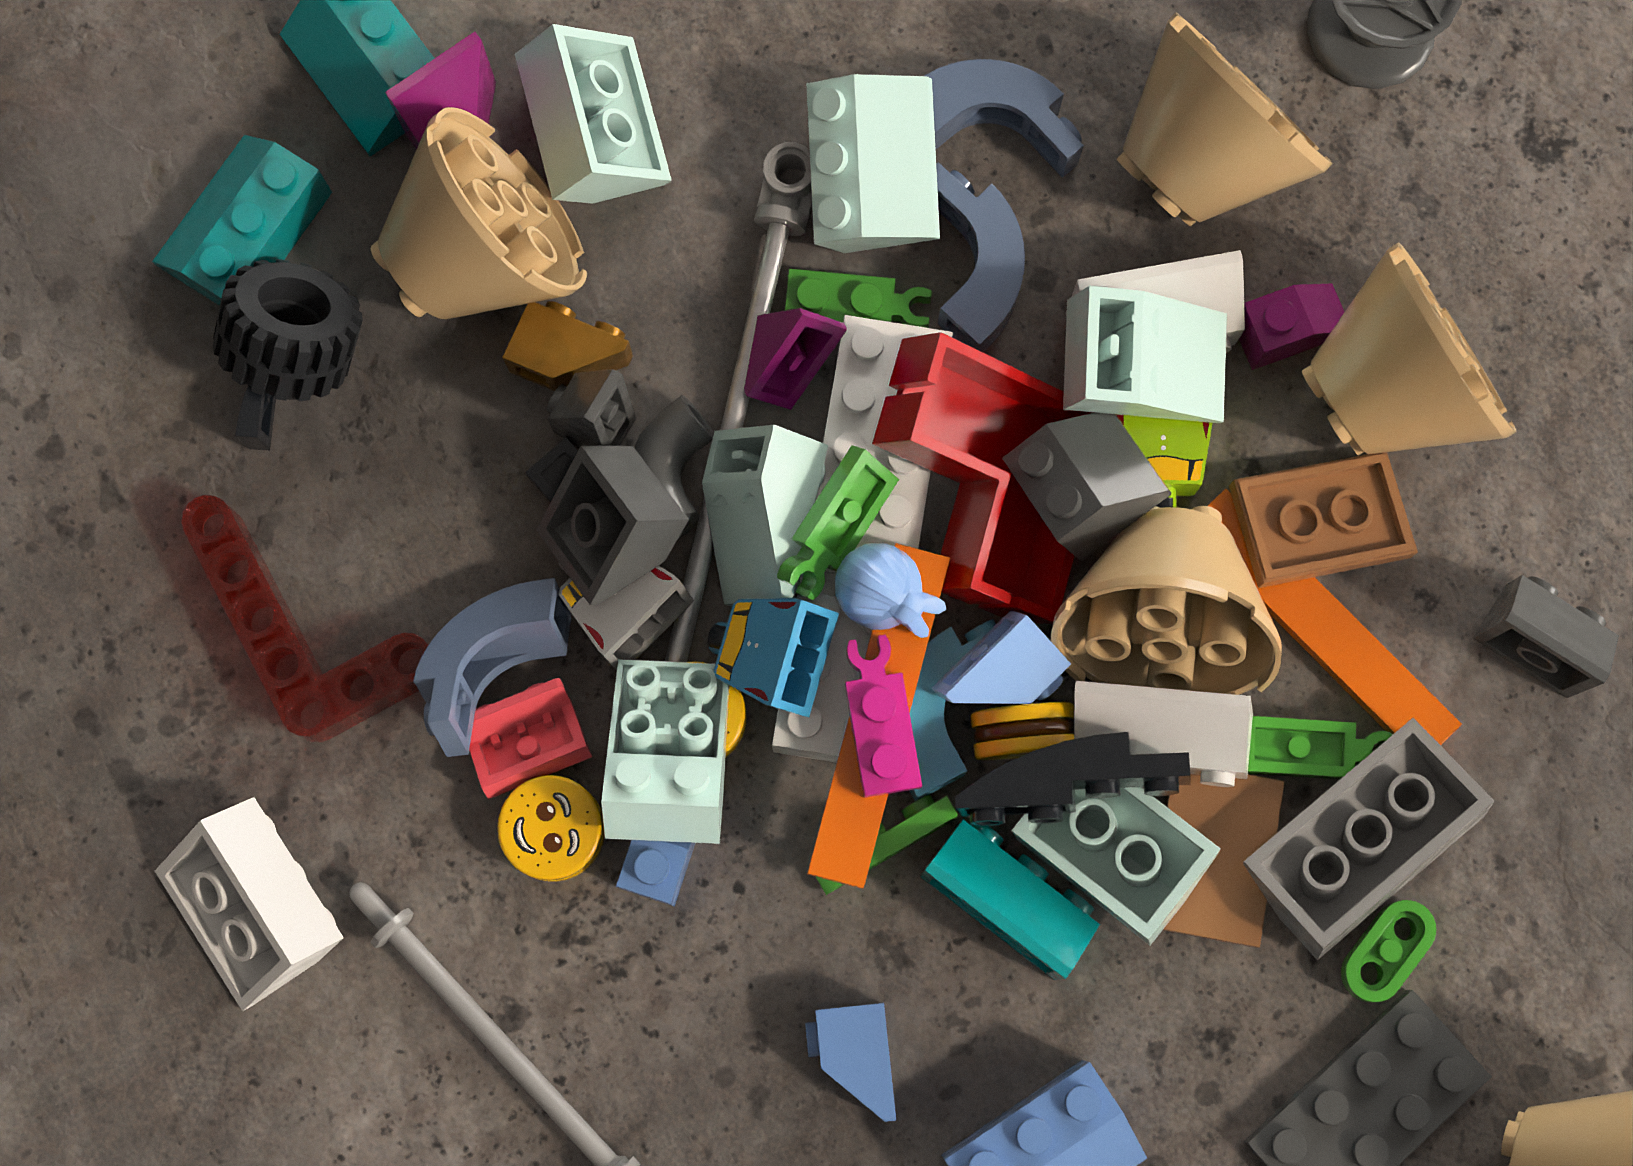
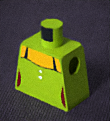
[1116,414,1213,508]

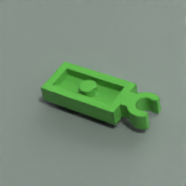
[785,269,932,328]
[777,445,899,601]
[1248,716,1393,780]
[816,794,958,895]

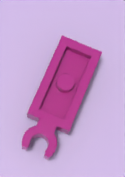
[844,635,922,798]

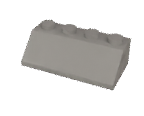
[1243,718,1494,960]

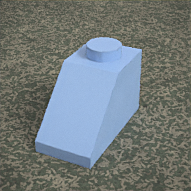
[931,610,1071,704]

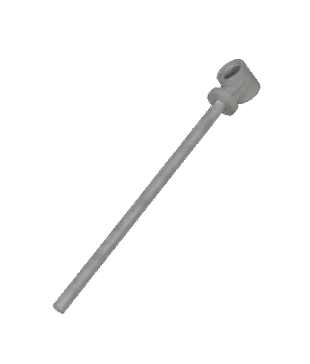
[665,142,812,662]

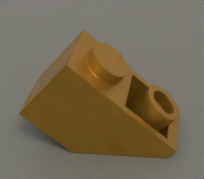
[502,301,633,391]

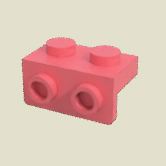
[469,678,592,799]

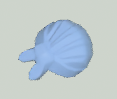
[835,543,946,638]

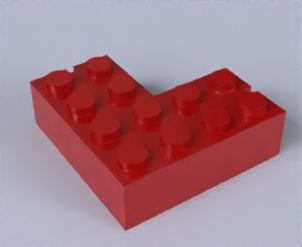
[872,332,1095,624]

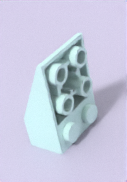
[1063,286,1227,423]
[702,425,828,606]
[601,659,729,844]

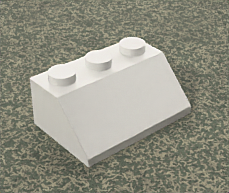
[1066,250,1245,353]
[1074,681,1253,787]
[155,797,344,1012]

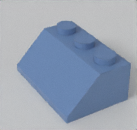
[941,1060,1147,1166]

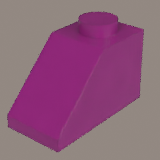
[1239,283,1344,370]

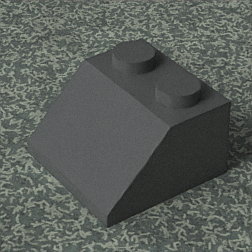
[1002,412,1172,561]
[536,446,689,605]
[1473,575,1619,698]

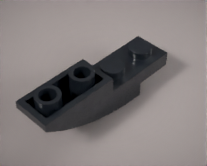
[955,732,1191,826]

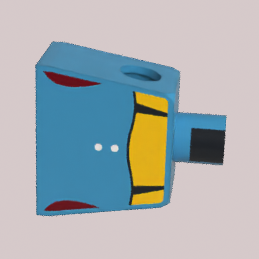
[707,598,839,717]

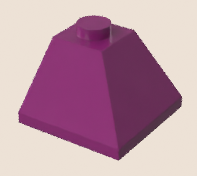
[385,31,496,149]

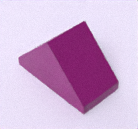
[744,308,847,410]

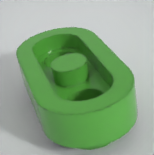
[1341,900,1436,1002]

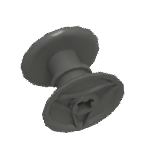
[1307,0,1462,89]

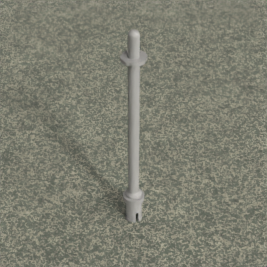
[349,882,641,1166]

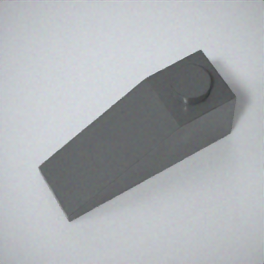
[547,369,636,447]

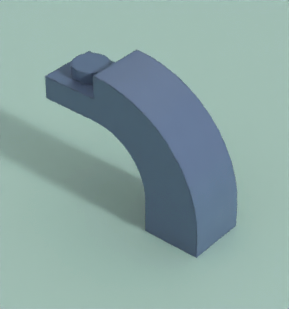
[924,59,1084,178]
[936,162,1025,352]
[413,578,572,757]

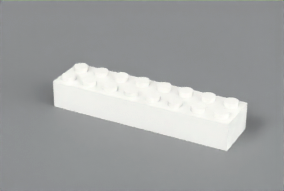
[772,315,953,763]

